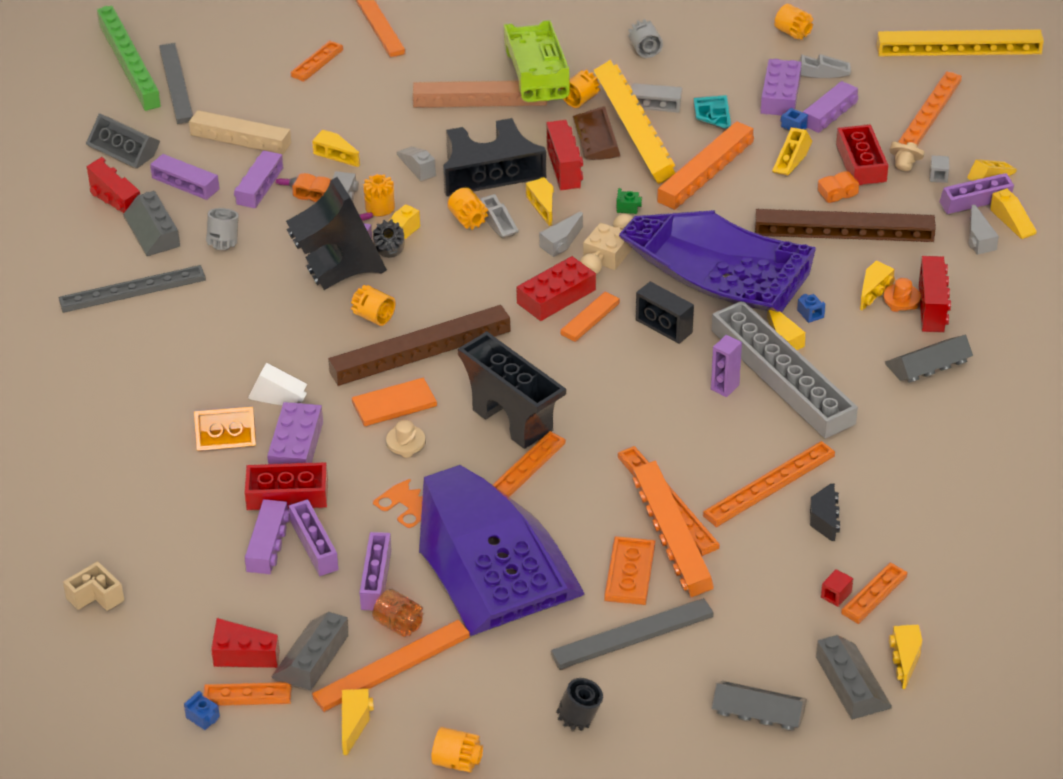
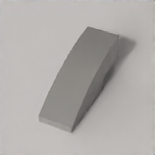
[798,54,851,78]
[480,194,519,238]

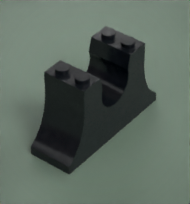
[443,118,546,197]
[286,177,387,290]
[458,332,566,449]

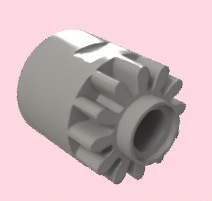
[628,19,663,58]
[206,208,239,250]

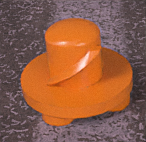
[883,278,921,312]

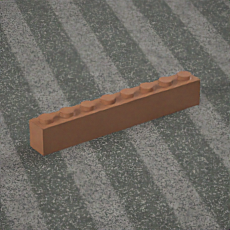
[413,81,547,108]

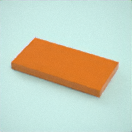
[352,377,437,427]
[604,536,655,605]

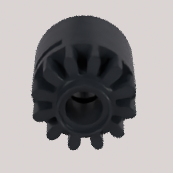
[373,219,405,258]
[556,678,603,731]

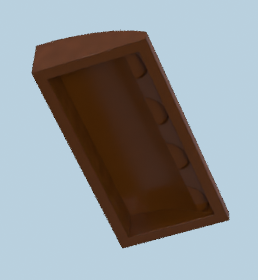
[573,106,621,160]

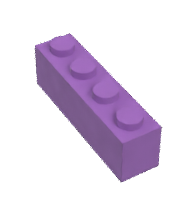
[803,81,858,133]
[234,150,284,208]
[150,154,220,200]
[939,173,1014,214]
[245,500,290,574]
[289,500,339,576]
[360,532,392,611]

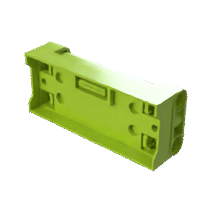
[504,20,570,102]

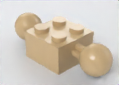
[580,214,633,275]

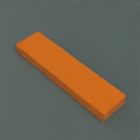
[291,40,343,82]
[560,292,620,342]
[841,562,907,624]
[203,682,292,706]

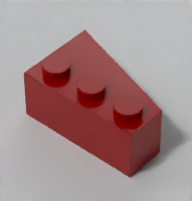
[86,157,140,213]
[211,618,280,668]

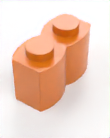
[818,171,859,203]
[292,173,331,202]

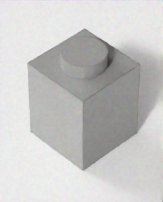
[930,155,949,183]

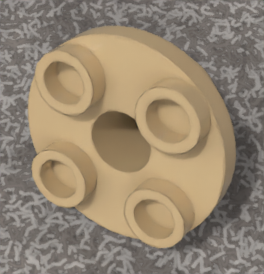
[889,142,924,171]
[386,420,426,458]

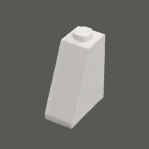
[248,363,307,406]

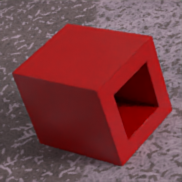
[821,569,853,607]

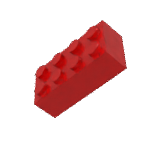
[546,120,583,191]
[836,124,889,185]
[516,256,596,321]
[918,256,951,333]
[244,462,328,510]

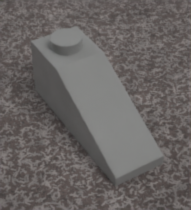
[396,146,436,181]
[968,205,999,255]
[539,211,583,257]

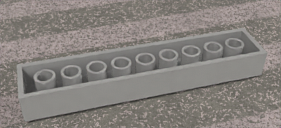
[712,302,858,439]

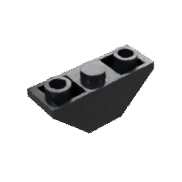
[810,483,840,541]

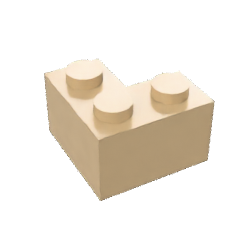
[63,561,125,611]

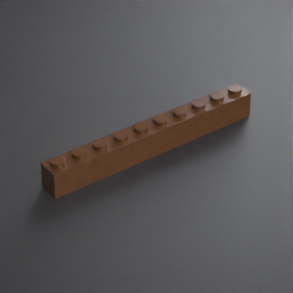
[755,209,936,242]
[328,305,511,386]

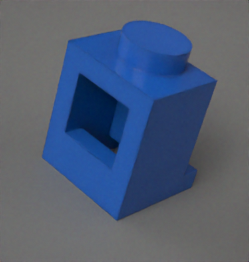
[780,108,808,131]
[797,294,826,323]
[184,691,220,730]

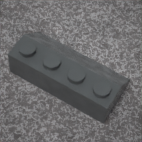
[86,113,160,168]
[124,190,180,256]
[885,334,973,383]
[272,612,349,691]
[816,635,892,720]
[712,680,807,730]

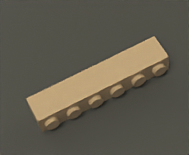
[189,110,291,154]

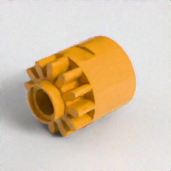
[774,4,814,40]
[560,69,600,108]
[363,174,395,217]
[447,188,488,230]
[351,285,396,326]
[432,727,483,773]

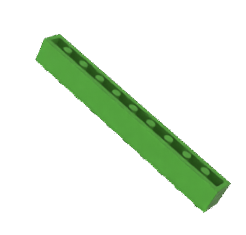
[97,6,161,111]

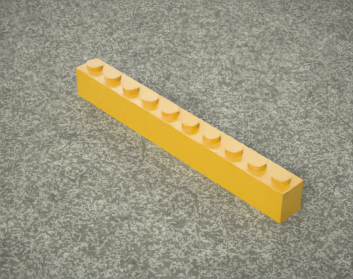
[877,29,1044,56]
[594,60,676,185]

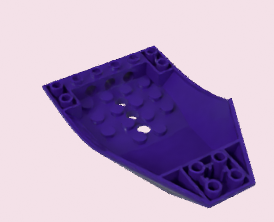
[619,210,816,313]
[419,465,585,636]

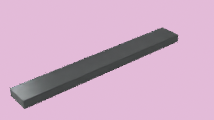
[159,43,193,124]
[58,265,206,313]
[551,598,714,670]

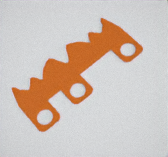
[373,479,423,528]

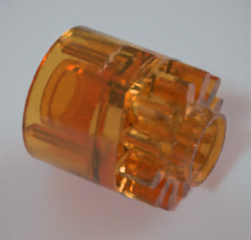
[372,588,424,637]

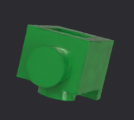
[616,188,642,214]

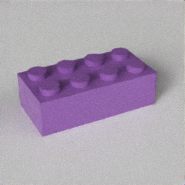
[761,59,802,116]
[267,402,323,464]

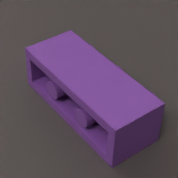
[711,335,742,397]

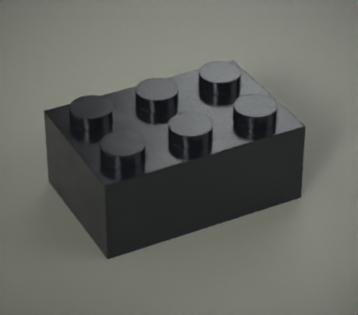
[636,281,694,344]

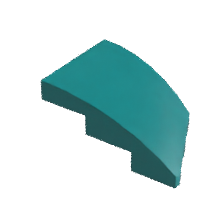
[694,95,731,129]

